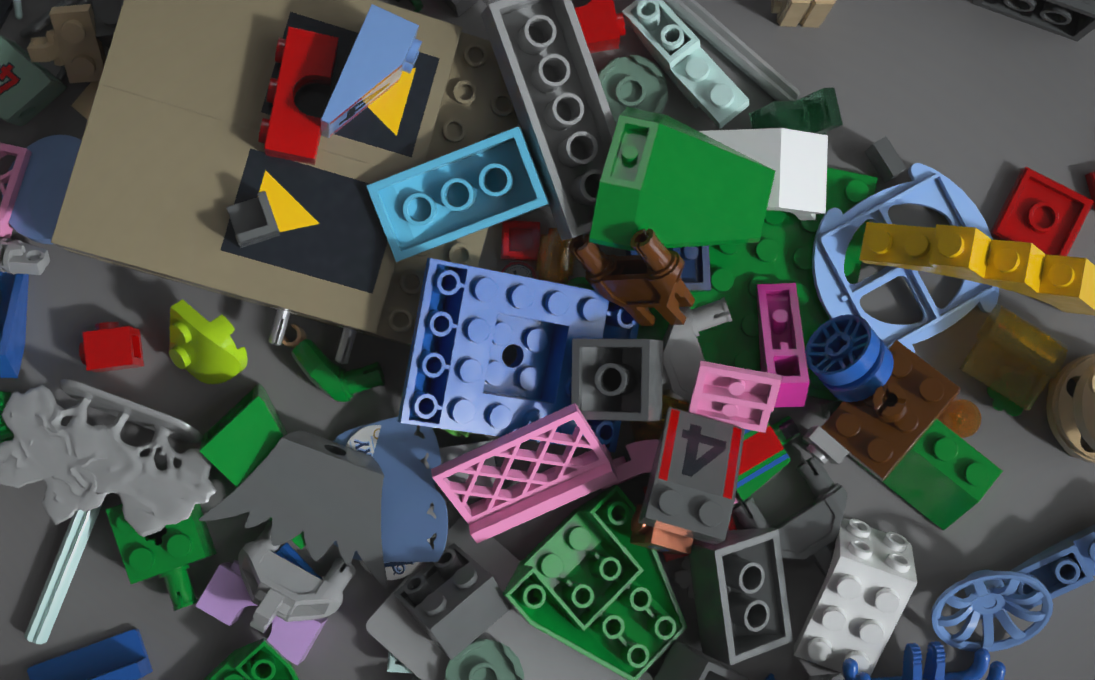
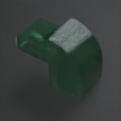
[749,87,843,135]

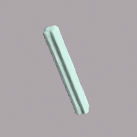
[24,505,102,645]

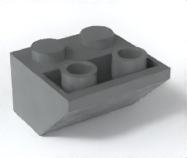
[393,543,512,660]

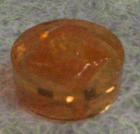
[939,399,981,438]

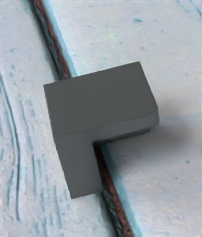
[226,191,280,248]

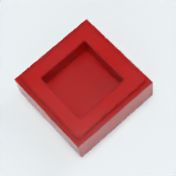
[501,221,540,261]

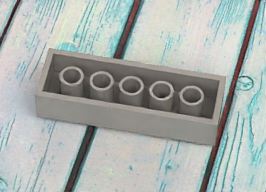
[481,0,616,240]

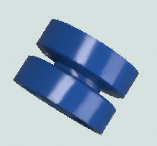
[805,314,894,402]

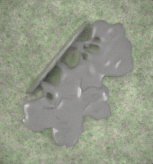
[0,379,217,537]

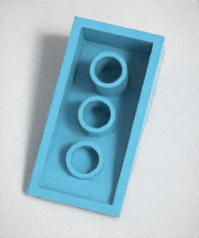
[367,126,550,262]

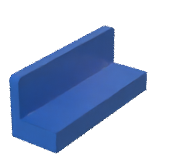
[27,628,153,680]

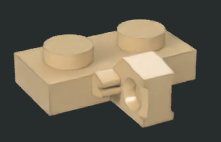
[27,4,106,83]

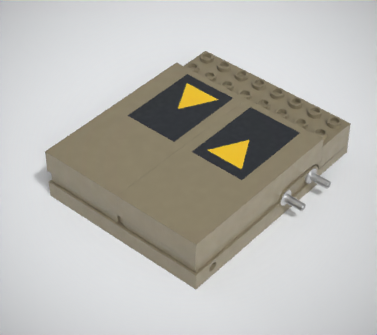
[51,0,518,364]

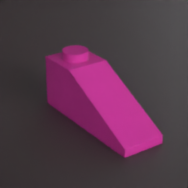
[756,283,810,408]

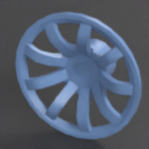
[931,570,1053,652]

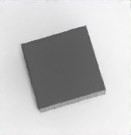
[865,136,907,183]

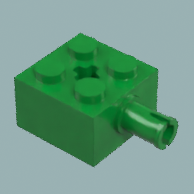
[106,504,217,611]

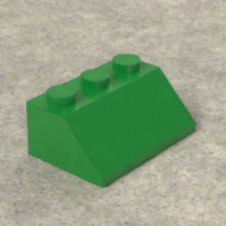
[851,419,1003,531]

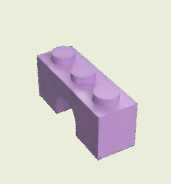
[196,560,327,666]

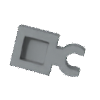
[802,426,849,465]

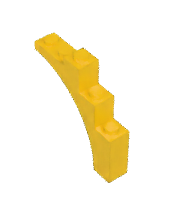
[859,222,1095,316]

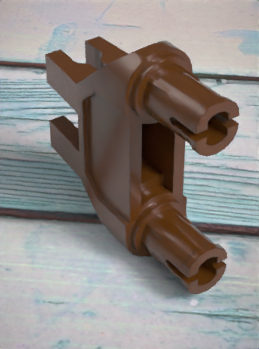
[569,228,695,326]

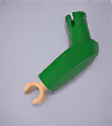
[282,324,385,402]

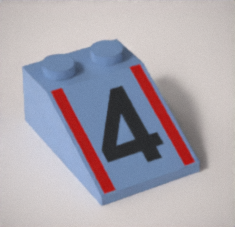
[321,4,422,138]

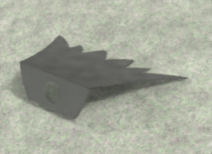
[199,430,388,588]

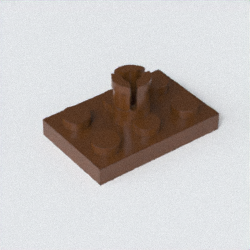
[821,340,961,481]

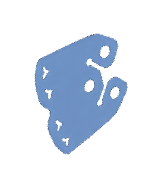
[333,416,448,562]

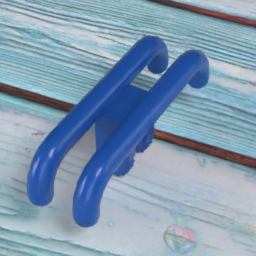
[842,641,1006,680]

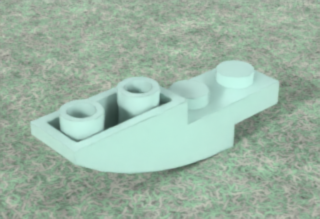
[622,0,749,129]

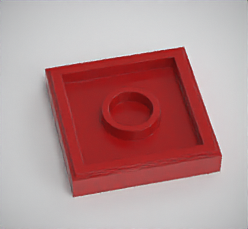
[990,167,1094,256]

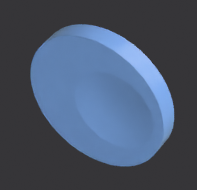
[2,135,82,244]

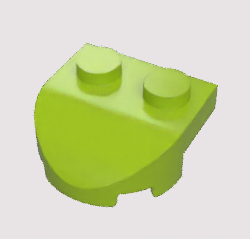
[169,299,248,384]

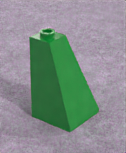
[199,383,306,549]

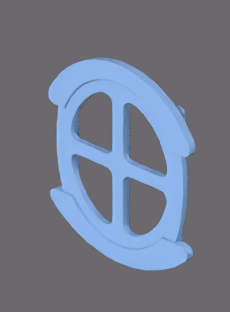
[812,163,999,353]

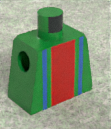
[736,415,800,501]

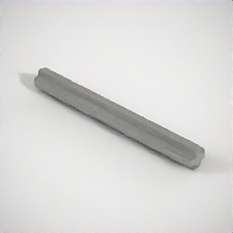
[663,0,800,108]

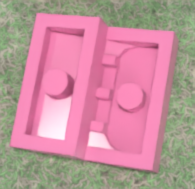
[688,361,782,433]

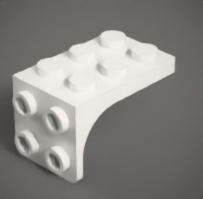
[794,518,917,676]

